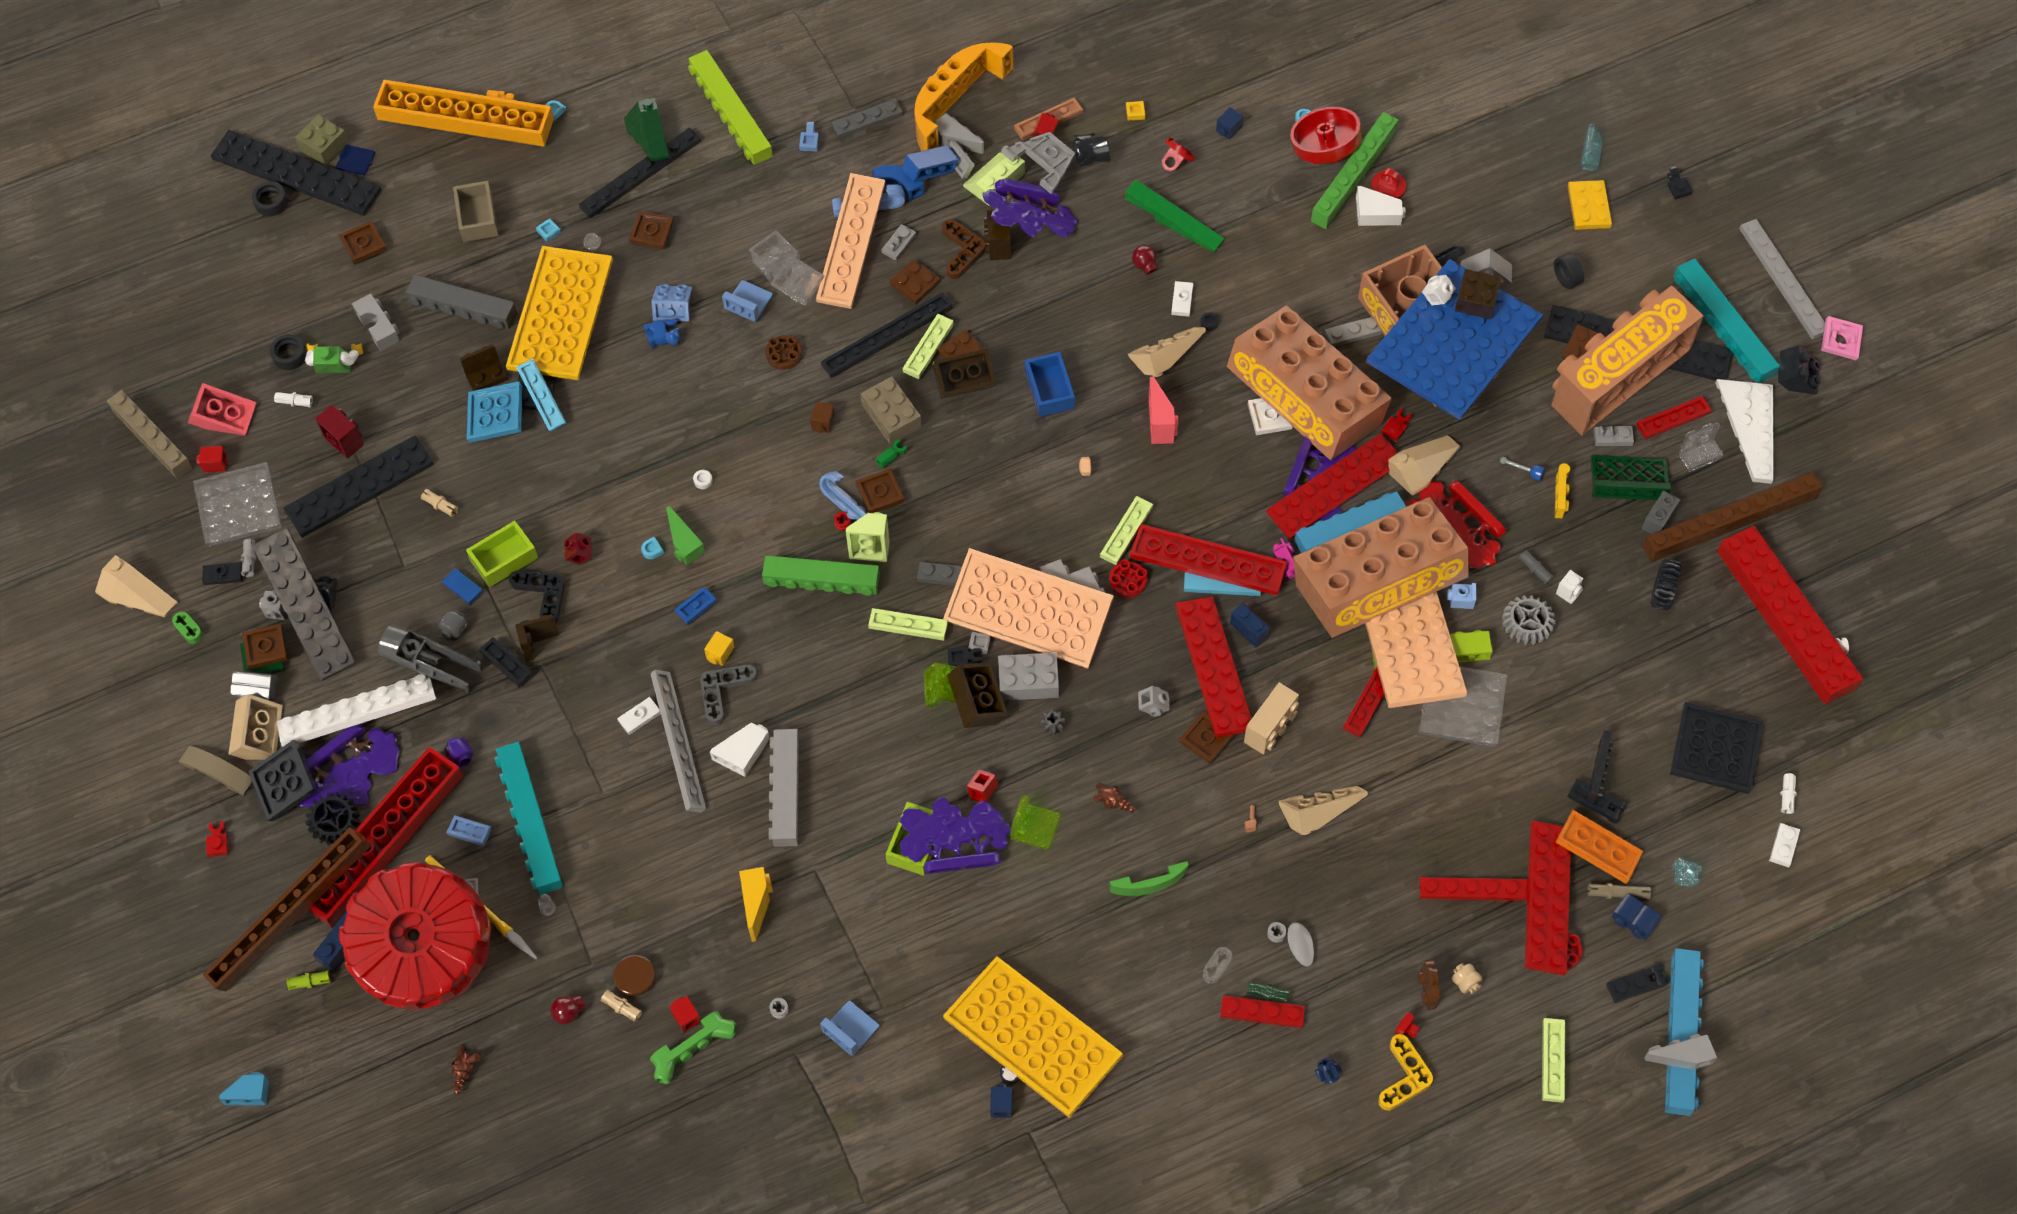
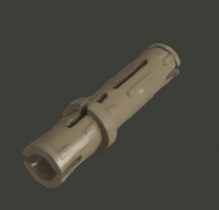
[1587,883,1651,900]

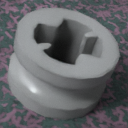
[1267,922,1286,943]
[769,998,789,1019]

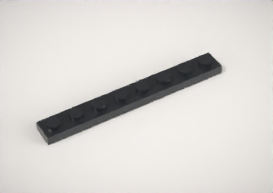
[579,127,701,219]
[821,292,953,378]

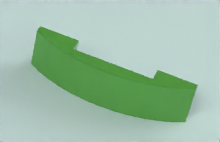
[1109,861,1188,896]

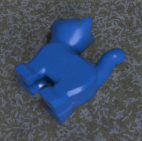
[644,319,681,349]

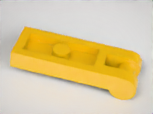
[1555,463,1570,518]

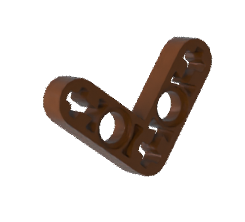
[942,219,985,279]

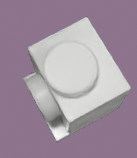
[1556,570,1583,604]

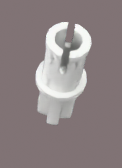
[274,392,313,407]
[1780,773,1797,814]

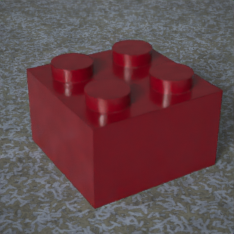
[315,405,364,459]

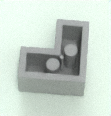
[1461,248,1512,288]

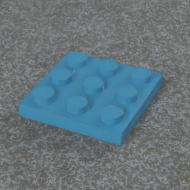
[467,381,522,443]

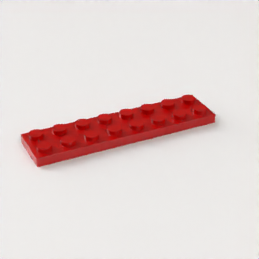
[1266,433,1398,540]
[1130,524,1287,596]
[1175,596,1252,738]
[1524,821,1571,976]

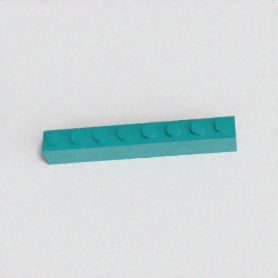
[1673,258,1780,383]
[494,742,563,895]

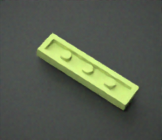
[903,314,954,379]
[1100,496,1153,565]
[868,608,948,641]
[1542,1018,1565,1103]

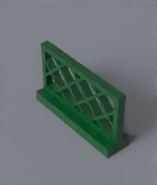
[1590,455,1671,501]

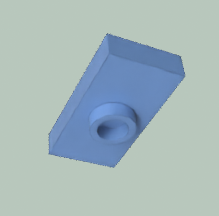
[446,815,492,847]

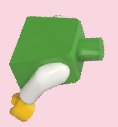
[305,343,363,373]

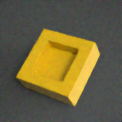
[1126,101,1145,121]

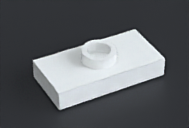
[1171,281,1193,316]
[617,697,661,735]

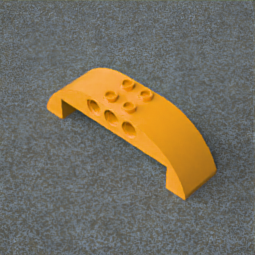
[915,43,1013,151]

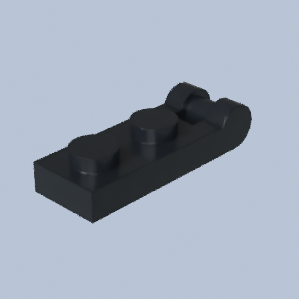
[1567,778,1627,824]
[1606,964,1669,1003]

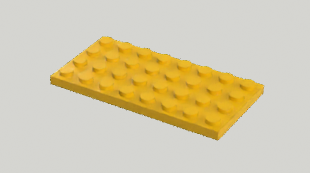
[506,246,613,380]
[943,956,1123,1118]

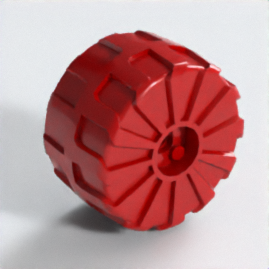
[339,862,492,1010]

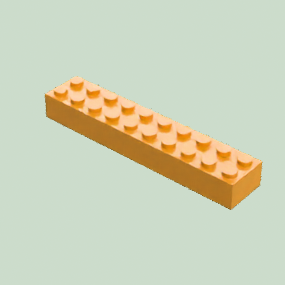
[373,80,554,147]

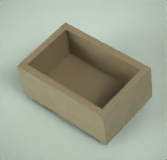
[453,181,498,242]
[860,376,922,445]

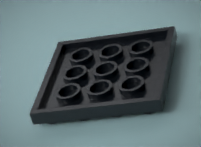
[1670,702,1763,794]

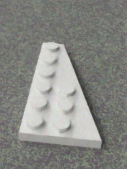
[1716,379,1773,484]

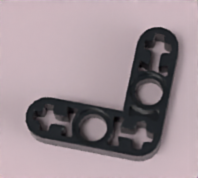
[509,571,565,623]

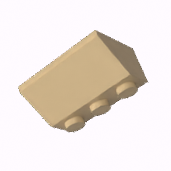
[229,694,283,760]

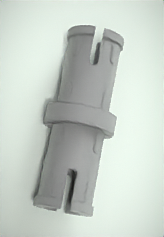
[241,539,256,577]

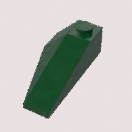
[624,98,669,161]

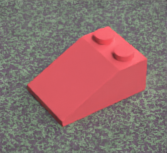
[1149,377,1178,444]
[188,383,256,436]

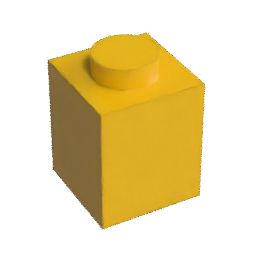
[704,631,735,666]

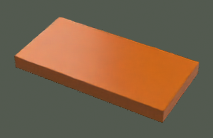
[1556,810,1643,884]

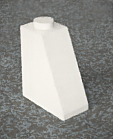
[1356,186,1405,226]
[710,723,770,777]

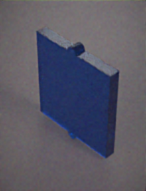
[336,144,375,176]

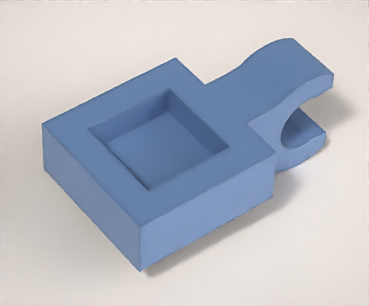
[799,122,819,151]

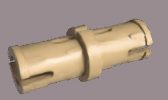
[421,489,458,517]
[601,990,642,1022]

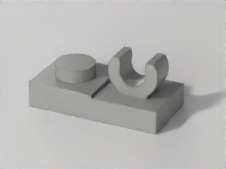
[948,141,974,179]
[881,224,916,261]
[1593,426,1634,446]

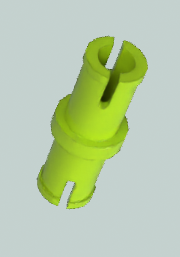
[287,970,331,991]

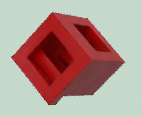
[967,770,998,803]

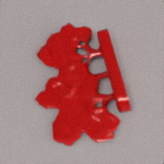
[1404,480,1506,568]

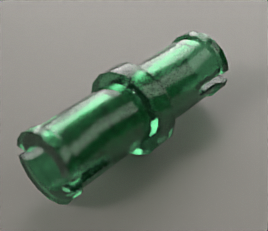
[1246,981,1290,1004]

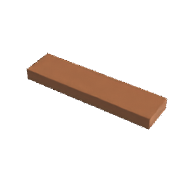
[1014,97,1083,141]

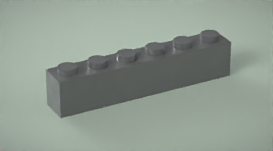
[406,275,517,330]

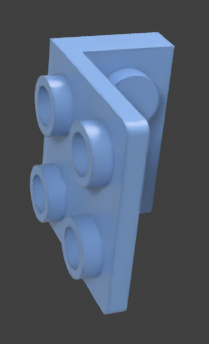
[722,280,773,322]
[652,284,692,321]
[820,1001,879,1057]

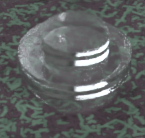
[583,233,601,250]

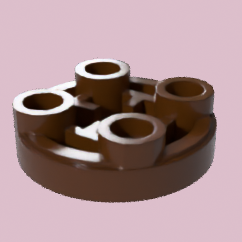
[766,336,802,370]
[613,955,655,997]

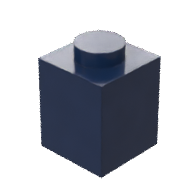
[1216,107,1244,140]
[990,1084,1012,1118]

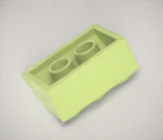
[963,152,1025,206]
[846,512,890,562]

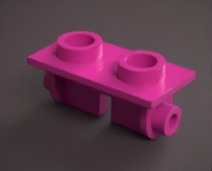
[1273,538,1295,579]

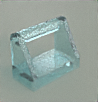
[1580,124,1603,171]

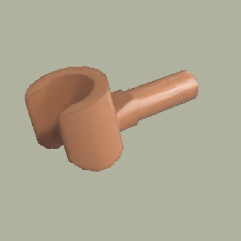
[1244,805,1257,832]

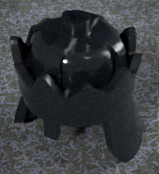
[1071,133,1111,166]

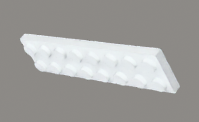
[277,674,436,747]

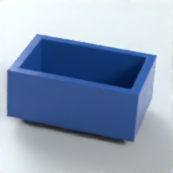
[1025,352,1075,417]

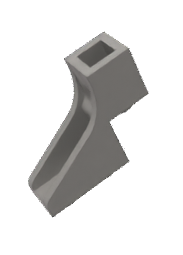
[1039,559,1105,593]

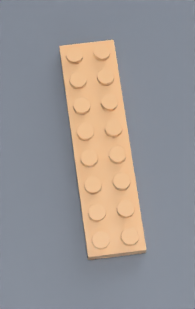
[816,173,885,309]

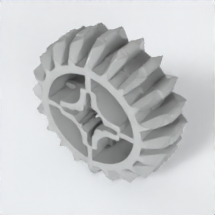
[1502,595,1555,645]

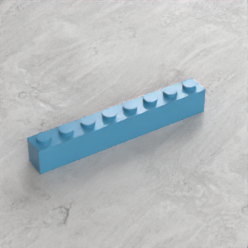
[1665,948,1703,1116]

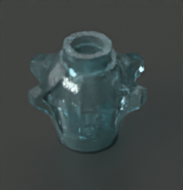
[1671,858,1703,888]

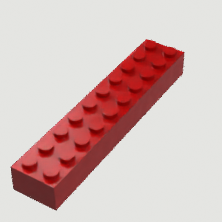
[1717,526,1863,705]
[307,746,464,928]

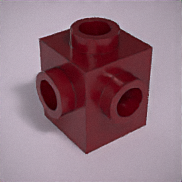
[564,533,592,565]

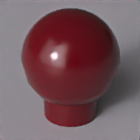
[1132,245,1158,275]
[550,995,585,1025]

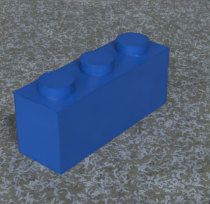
[902,145,959,182]

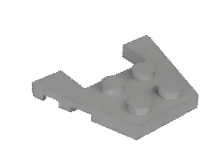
[1001,132,1075,194]

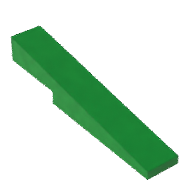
[1125,179,1224,253]

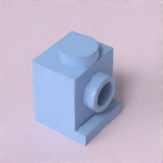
[1447,583,1476,609]

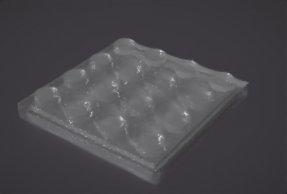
[193,462,282,547]
[1418,666,1507,747]

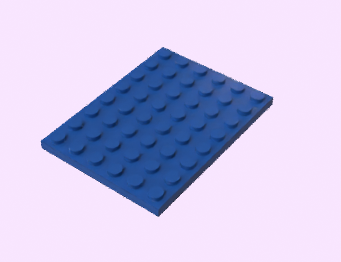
[1366,259,1543,420]

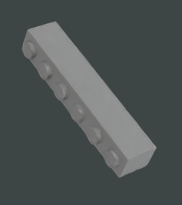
[769,729,799,847]

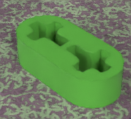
[172,612,203,644]

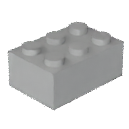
[998,653,1059,701]

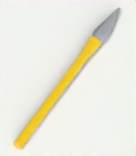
[425,855,537,959]

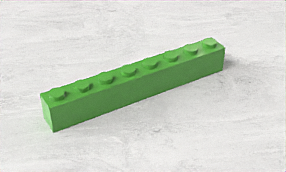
[1311,112,1399,229]

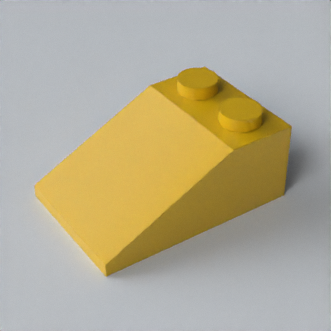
[739,867,773,942]

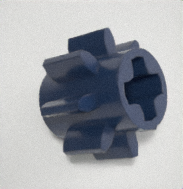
[1315,1058,1343,1084]

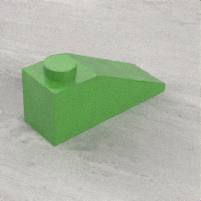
[666,506,705,565]

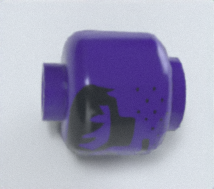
[444,738,473,767]

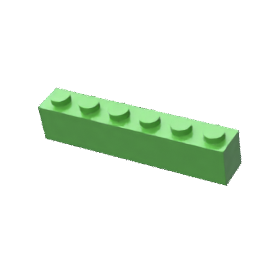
[762,556,880,596]

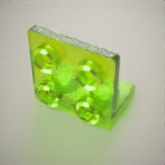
[923,662,956,708]
[1010,795,1060,850]

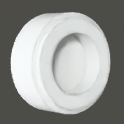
[693,470,713,489]

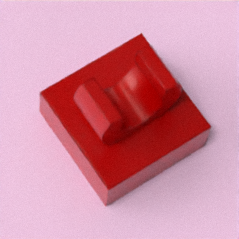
[1394,1012,1420,1039]

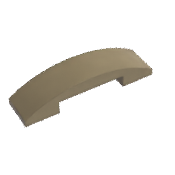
[178,746,253,796]

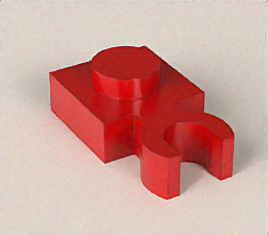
[1381,409,1411,442]
[206,821,228,857]

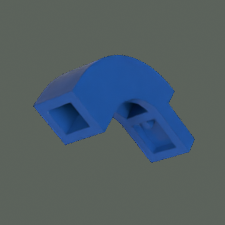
[870,165,924,202]

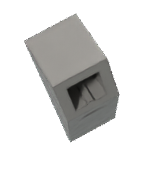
[935,113,984,154]
[1644,1034,1717,1070]

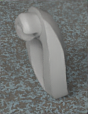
[1288,923,1314,967]

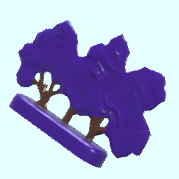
[982,179,1078,238]
[298,723,399,822]

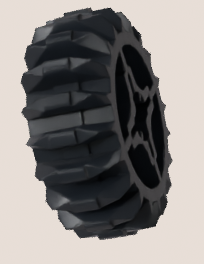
[1650,559,1681,611]
[305,792,361,846]

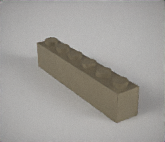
[107,390,193,480]

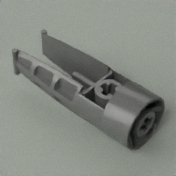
[378,623,482,694]

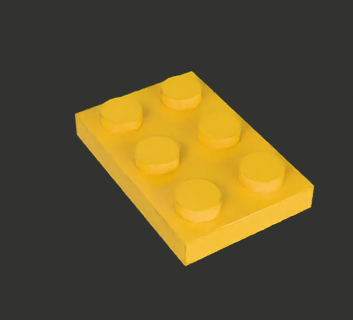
[1568,180,1612,230]

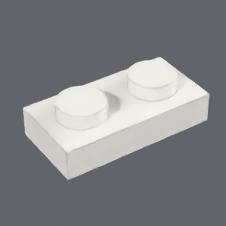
[1769,823,1800,867]

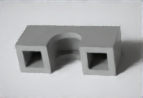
[351,294,400,351]

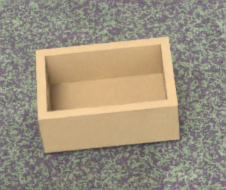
[1244,682,1299,755]

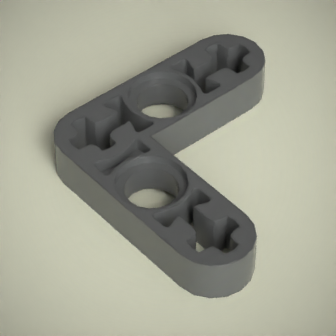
[700,665,757,725]

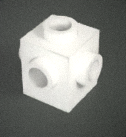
[1422,275,1456,305]

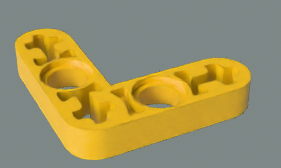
[1378,1034,1433,1111]

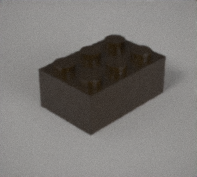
[932,348,996,399]
[947,662,1008,728]

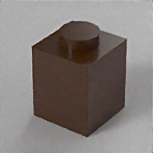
[810,402,835,433]

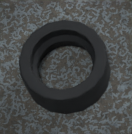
[252,181,288,216]
[1553,252,1585,289]
[269,334,307,370]

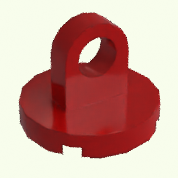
[1162,137,1196,171]
[1370,169,1406,199]

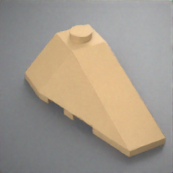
[1128,327,1206,377]
[1388,435,1460,496]
[95,555,178,617]
[1279,786,1368,835]

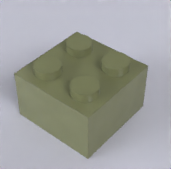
[295,115,349,166]

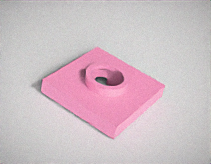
[1821,316,1863,360]

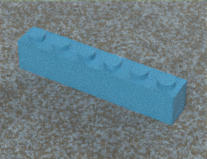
[1294,491,1406,553]

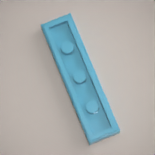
[516,359,567,432]
[1184,572,1261,596]

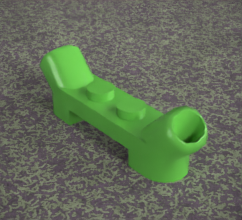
[650,1011,736,1084]

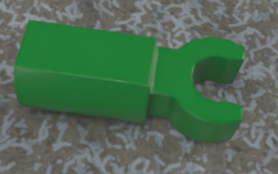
[875,440,907,469]

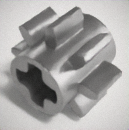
[1041,709,1065,735]

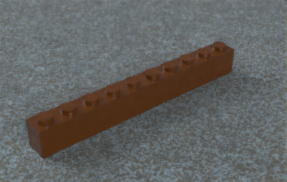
[1642,472,1823,563]
[203,827,372,992]

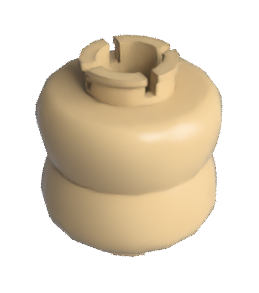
[1452,963,1482,994]

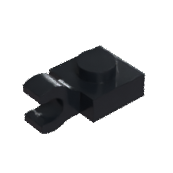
[1667,166,1693,200]

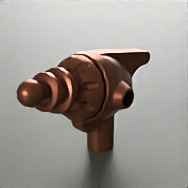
[1093,783,1135,813]
[451,1045,480,1095]

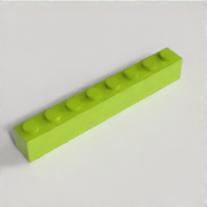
[688,50,773,165]

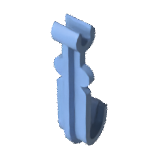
[832,185,905,217]
[819,471,866,520]

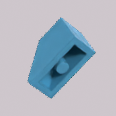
[219,1072,269,1105]

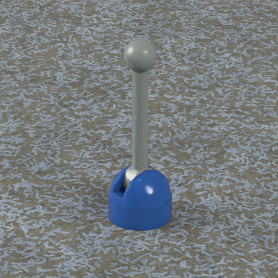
[1500,457,1545,481]

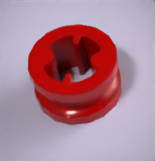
[834,512,851,531]

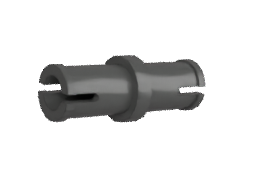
[1519,550,1554,585]

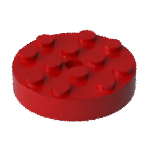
[1290,107,1363,164]

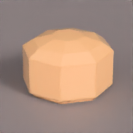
[1079,457,1091,476]

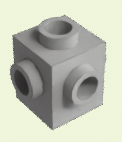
[259,590,286,620]
[1138,686,1169,717]

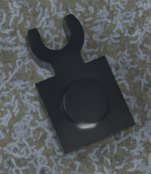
[947,647,981,669]

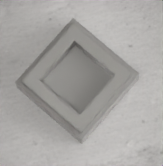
[968,632,991,655]

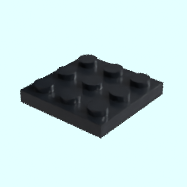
[248,740,318,822]

